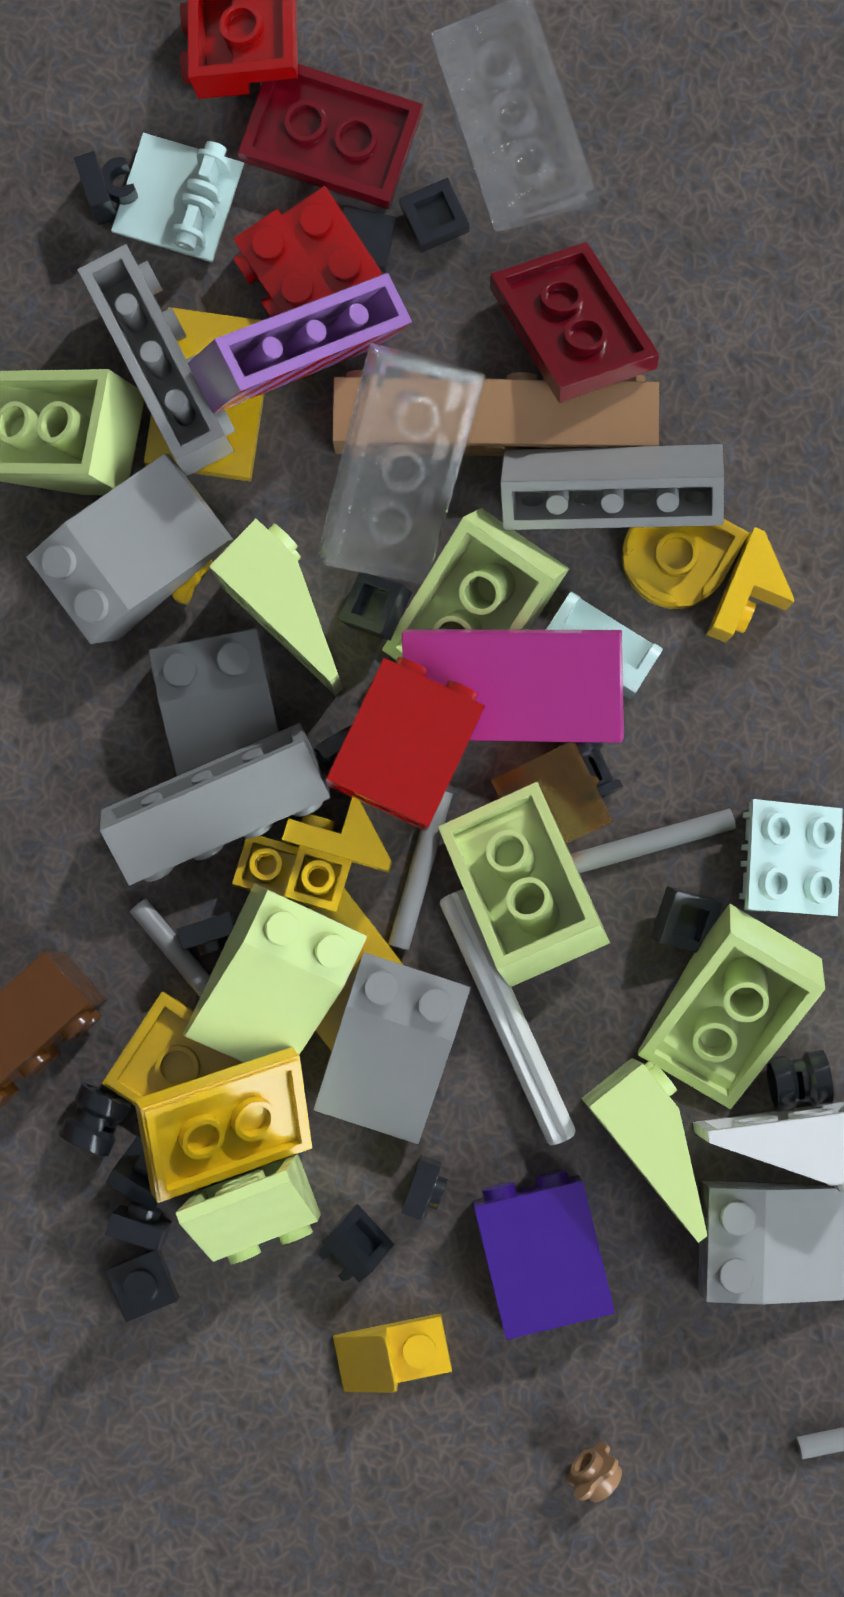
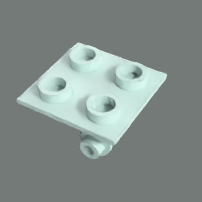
[111,133,244,263]
[739,799,842,916]

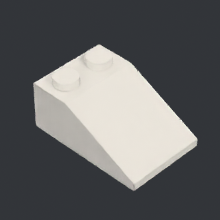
[693,1102,844,1192]

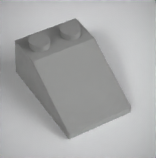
[26,454,233,644]
[314,952,471,1144]
[698,1181,844,1304]

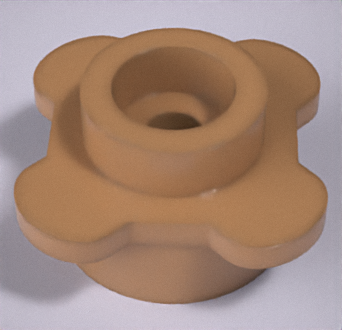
[566,1442,622,1502]

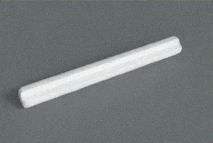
[440,890,575,1145]

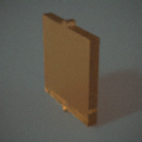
[491,742,613,844]

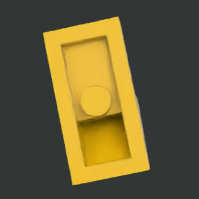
[706,527,794,643]
[282,797,392,873]
[333,1313,452,1393]

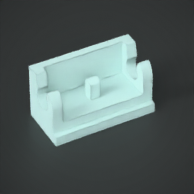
[546,592,663,699]

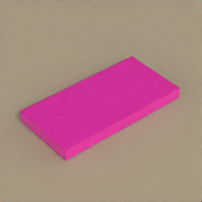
[402,629,624,743]

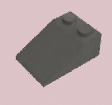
[149,628,280,776]

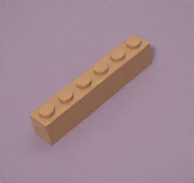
[333,370,659,456]

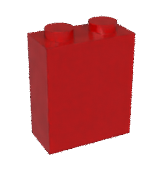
[326,657,486,831]

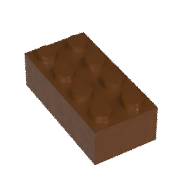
[0,952,107,1109]

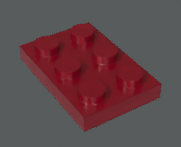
[238,64,423,210]
[490,242,659,403]

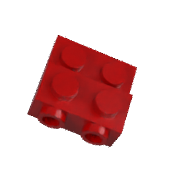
[180,0,298,99]
[232,186,383,317]

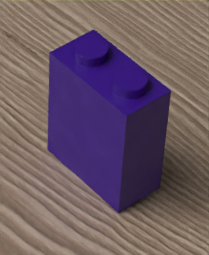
[473,1169,615,1340]

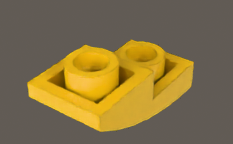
[232,836,352,913]

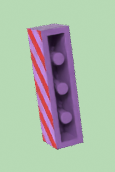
[187,273,412,414]

